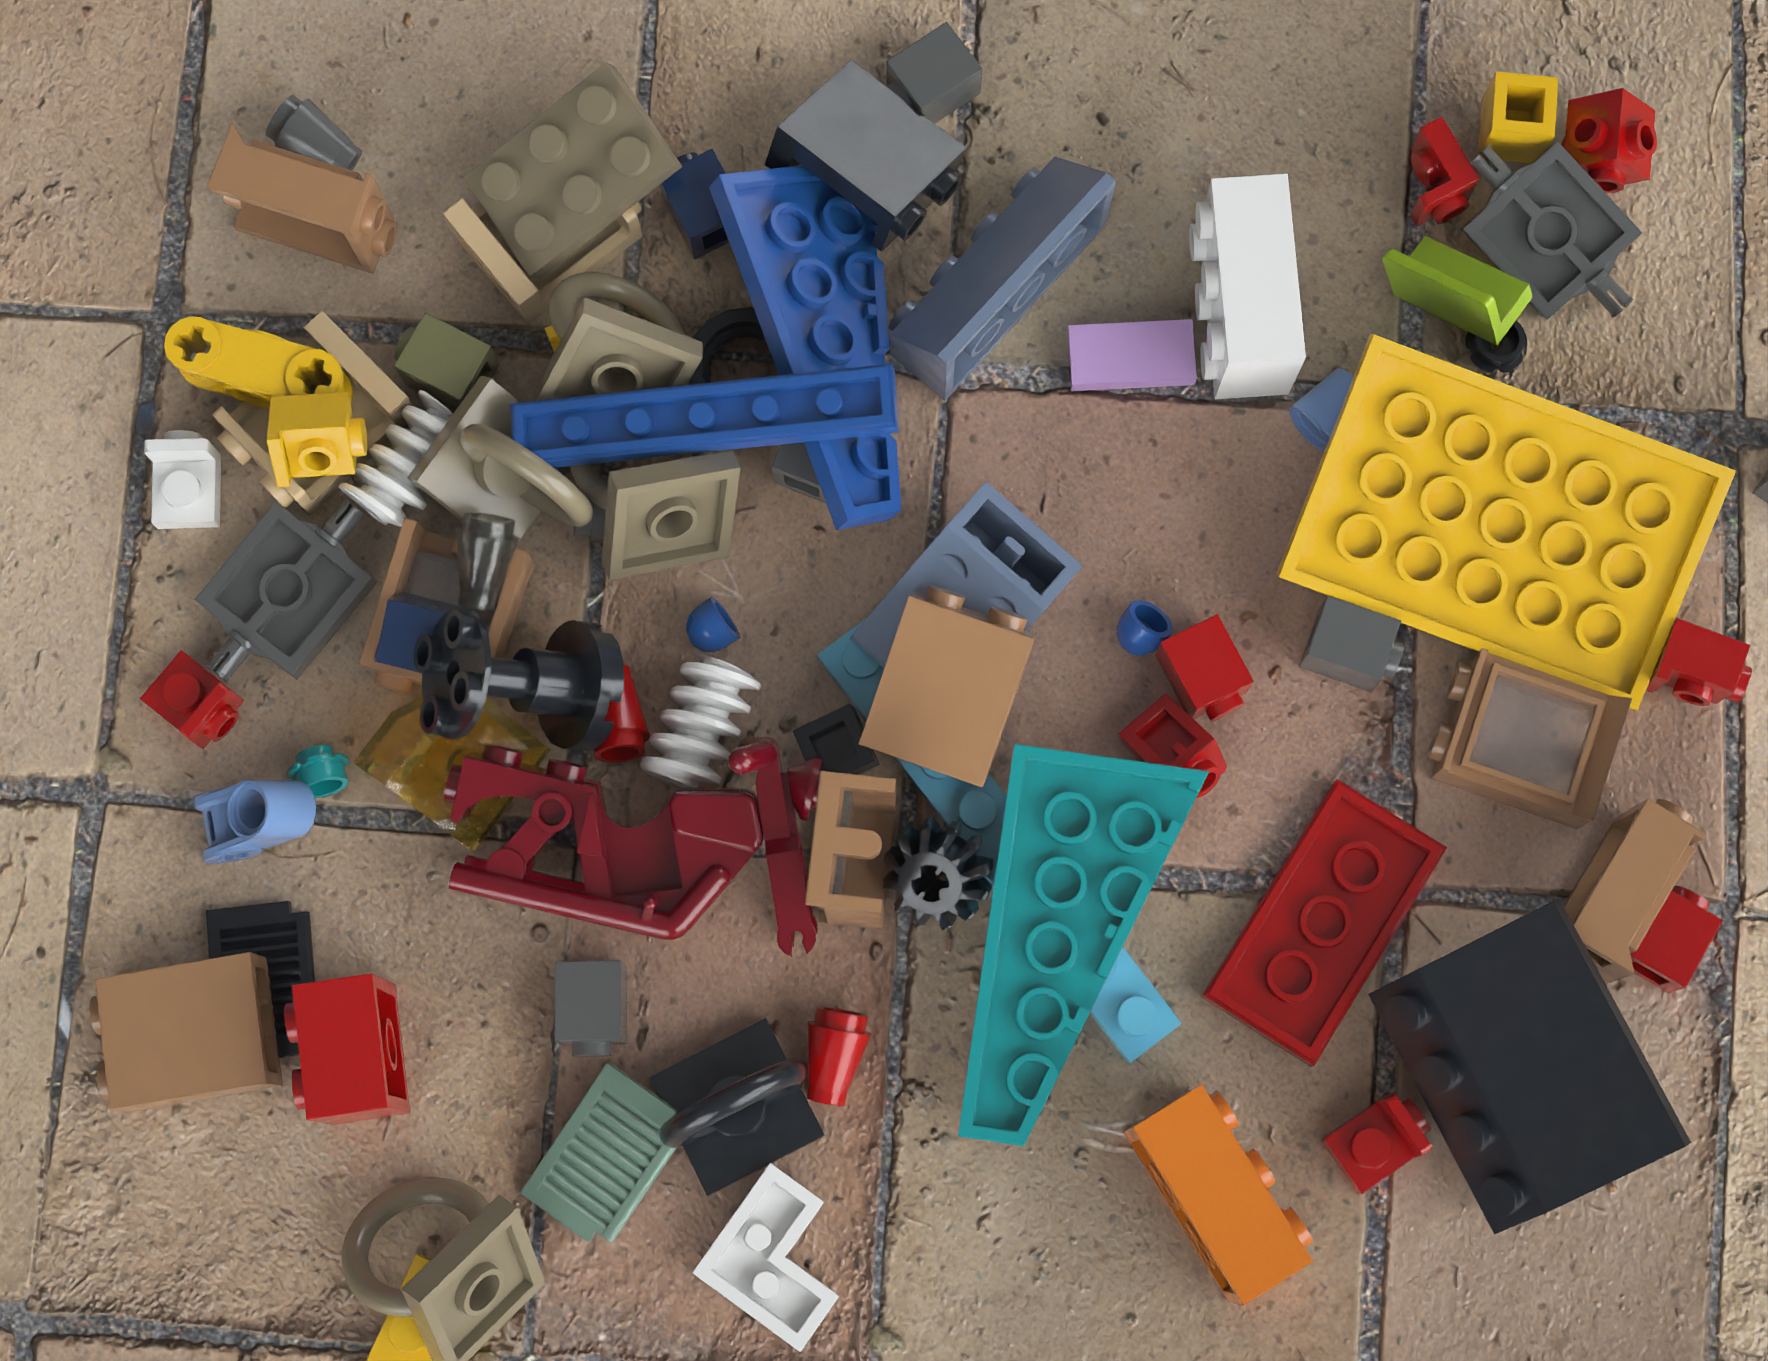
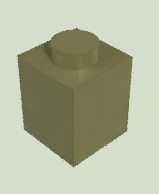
[394,313,500,410]

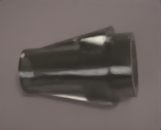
[455,512,520,610]

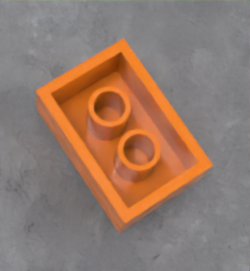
[1123,1084,1313,1306]

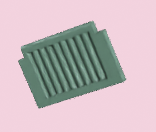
[520,1062,678,1242]

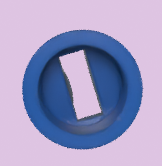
[686,596,741,653]
[1117,600,1173,656]

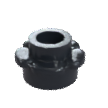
[1465,320,1527,373]

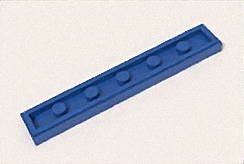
[510,364,899,468]

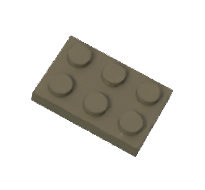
[463,62,682,279]

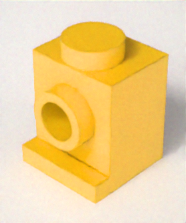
[266,392,367,487]

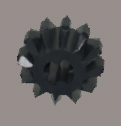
[882,816,994,931]

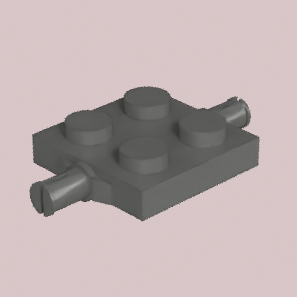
[1460,141,1642,320]
[194,499,377,682]

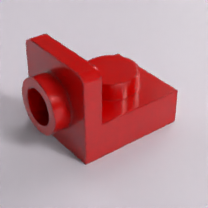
[1410,117,1480,227]
[140,650,245,749]
[1118,693,1227,798]
[1321,1093,1433,1195]

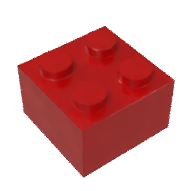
[284,973,410,1125]

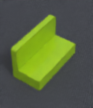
[1382,236,1533,345]

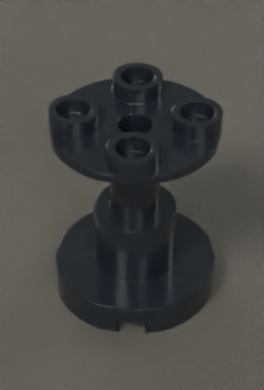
[414,607,624,751]

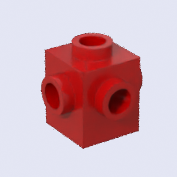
[1561,88,1657,193]

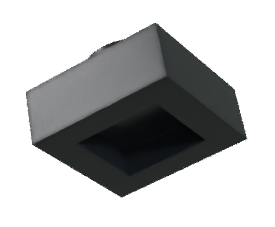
[793,703,880,775]

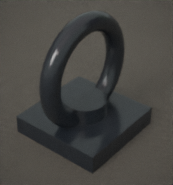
[649,1018,825,1196]

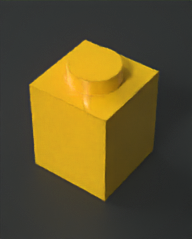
[1477,71,1559,163]

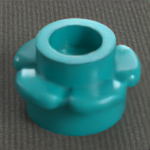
[286,745,350,799]

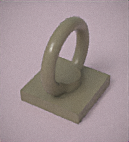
[533,272,703,401]
[407,376,593,554]
[570,450,741,580]
[342,1177,545,1361]

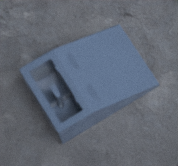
[850,482,1083,668]

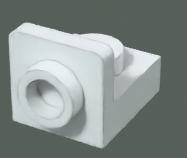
[144,430,221,529]

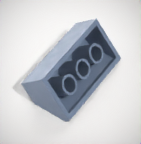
[888,157,1116,401]

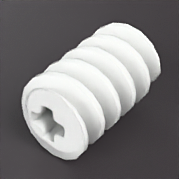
[338,389,453,527]
[640,653,761,789]

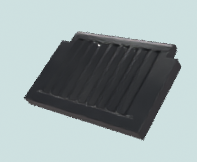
[206,901,315,1058]

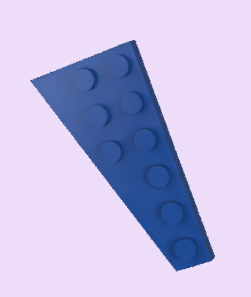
[709,165,901,530]

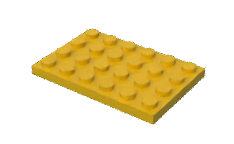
[1276,334,1736,711]

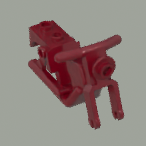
[444,737,822,957]

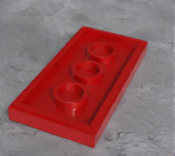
[1201,779,1448,1067]

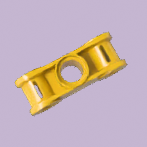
[164,316,354,409]

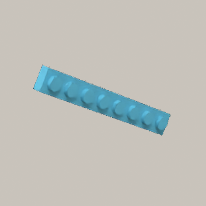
[817,620,1182,1064]

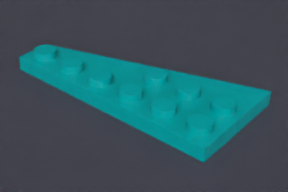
[958,744,1209,1146]

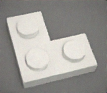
[693,1163,839,1352]

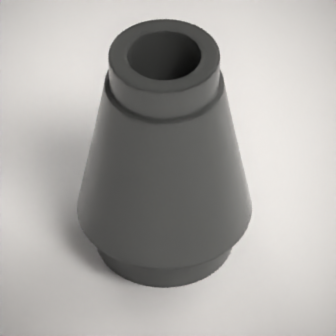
[266,95,362,170]

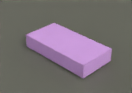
[1067,319,1197,391]

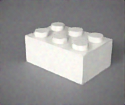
[1189,174,1306,399]

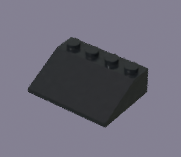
[1368,898,1691,1235]

